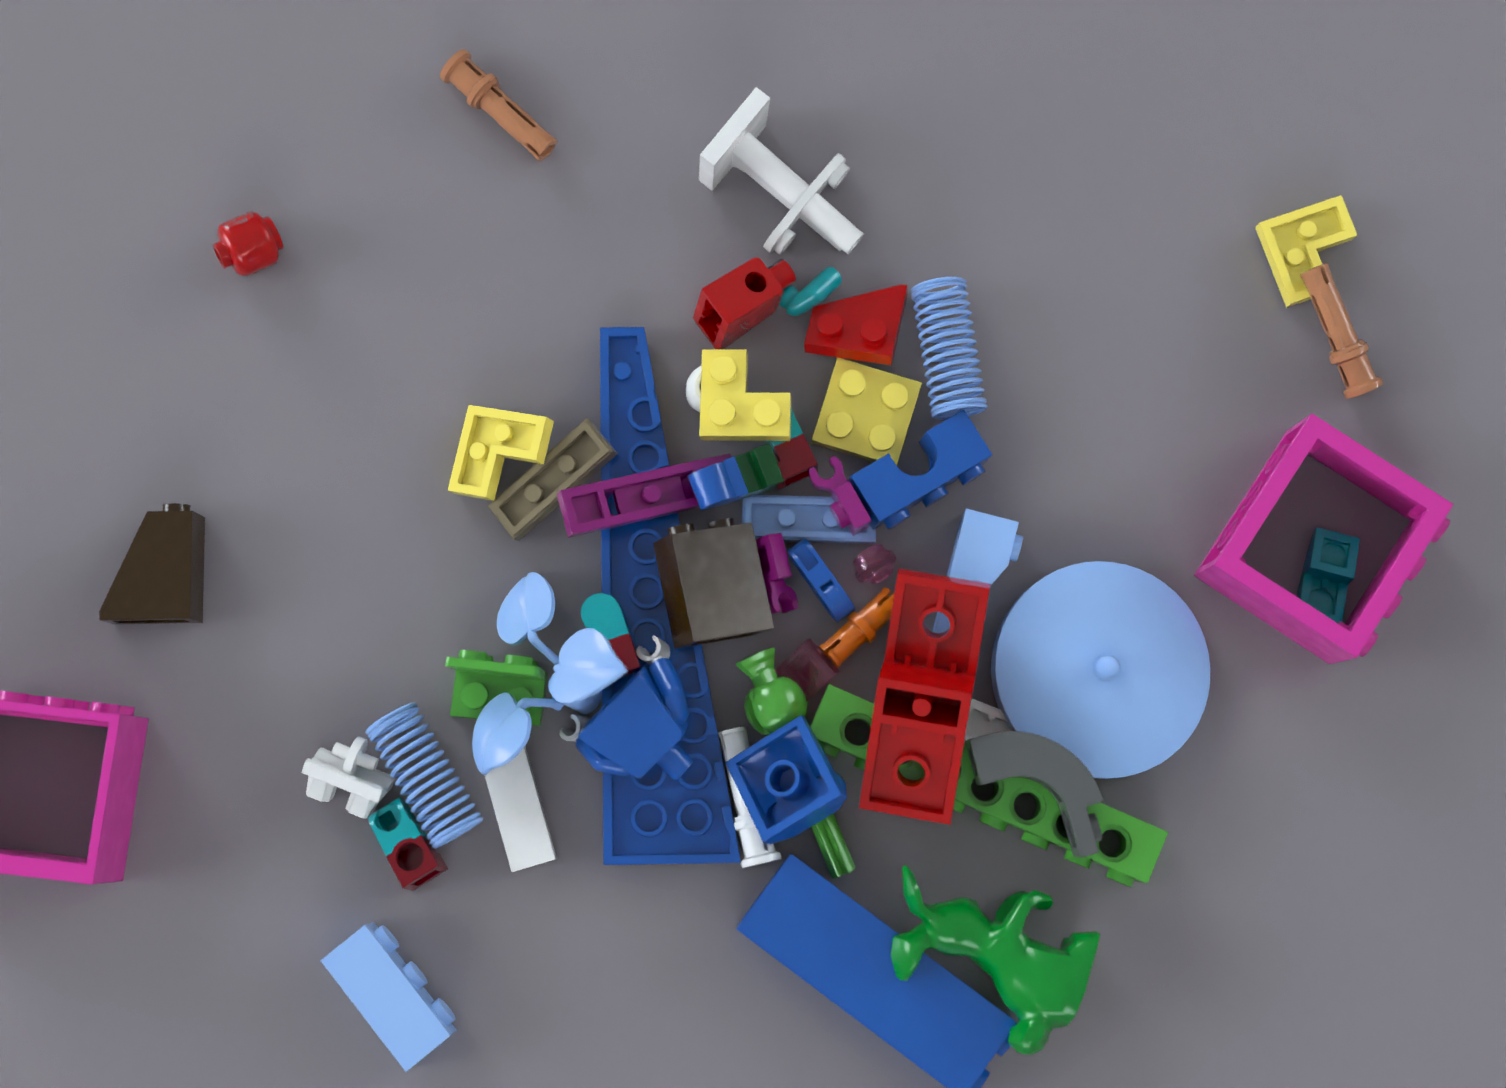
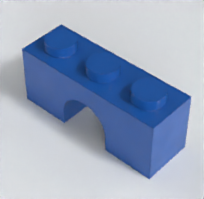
[848,410,993,530]

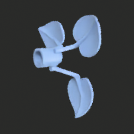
[472,572,627,775]

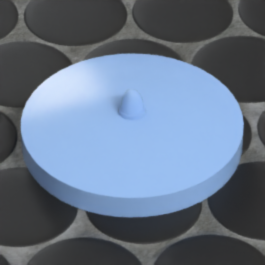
[991,561,1211,779]

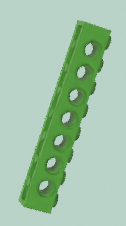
[810,684,1168,887]

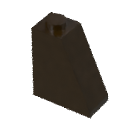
[99,503,205,624]

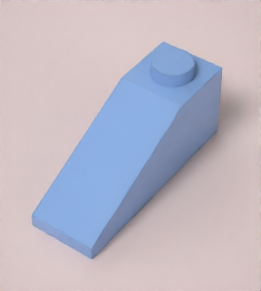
[932,508,1023,633]

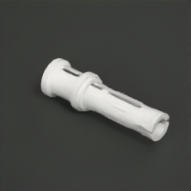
[718,726,782,868]

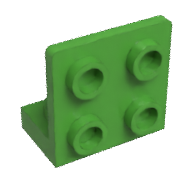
[445,650,548,726]

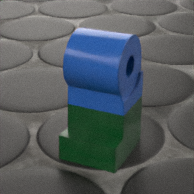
[688,443,784,510]

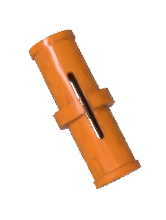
[818,587,894,668]

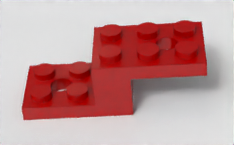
[859,569,991,825]

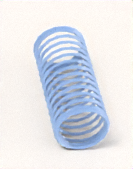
[911,277,988,420]
[365,702,483,849]

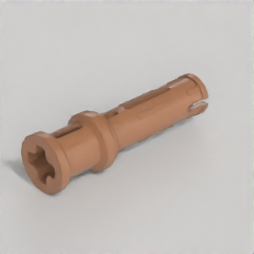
[439,49,558,161]
[1300,263,1384,399]

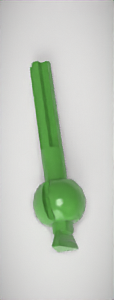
[736,648,856,878]

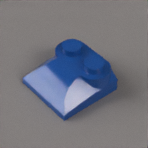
[725,715,848,845]

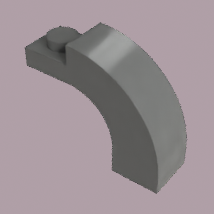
[965,731,1104,858]

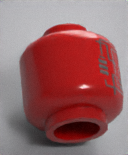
[212,211,283,277]

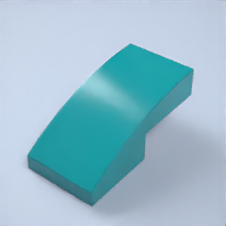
[1296,527,1360,623]

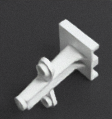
[699,87,864,255]

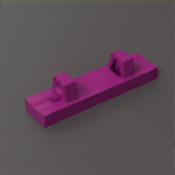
[557,453,731,538]

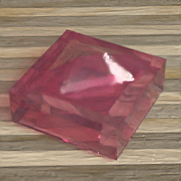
[775,638,840,702]

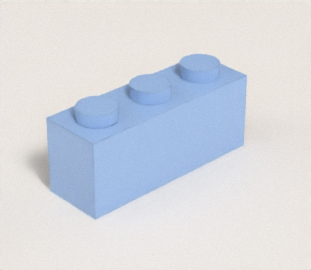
[320,922,457,1072]

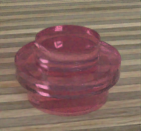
[853,544,896,584]

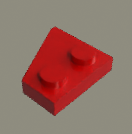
[804,284,908,365]

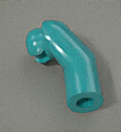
[779,267,842,316]

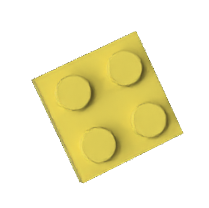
[811,357,922,466]

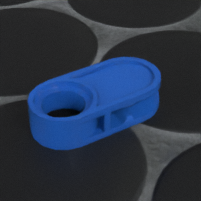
[786,538,856,623]

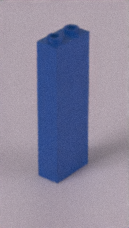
[736,853,1017,1088]

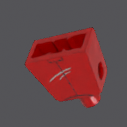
[693,257,796,349]

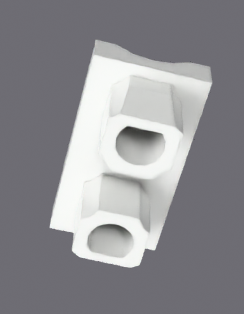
[301,736,395,819]

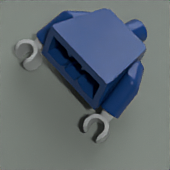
[559,636,693,781]

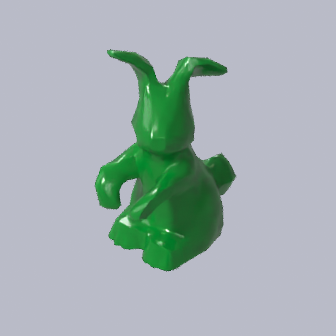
[890,865,1100,1055]

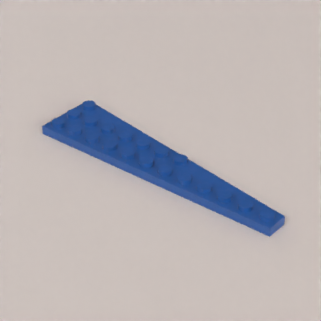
[600,327,741,865]

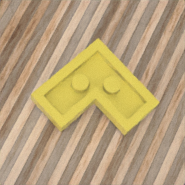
[1255,195,1357,308]
[699,349,791,441]
[448,405,554,501]

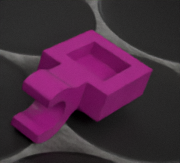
[809,456,872,536]
[756,533,798,615]

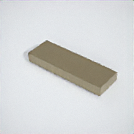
[488,418,618,541]

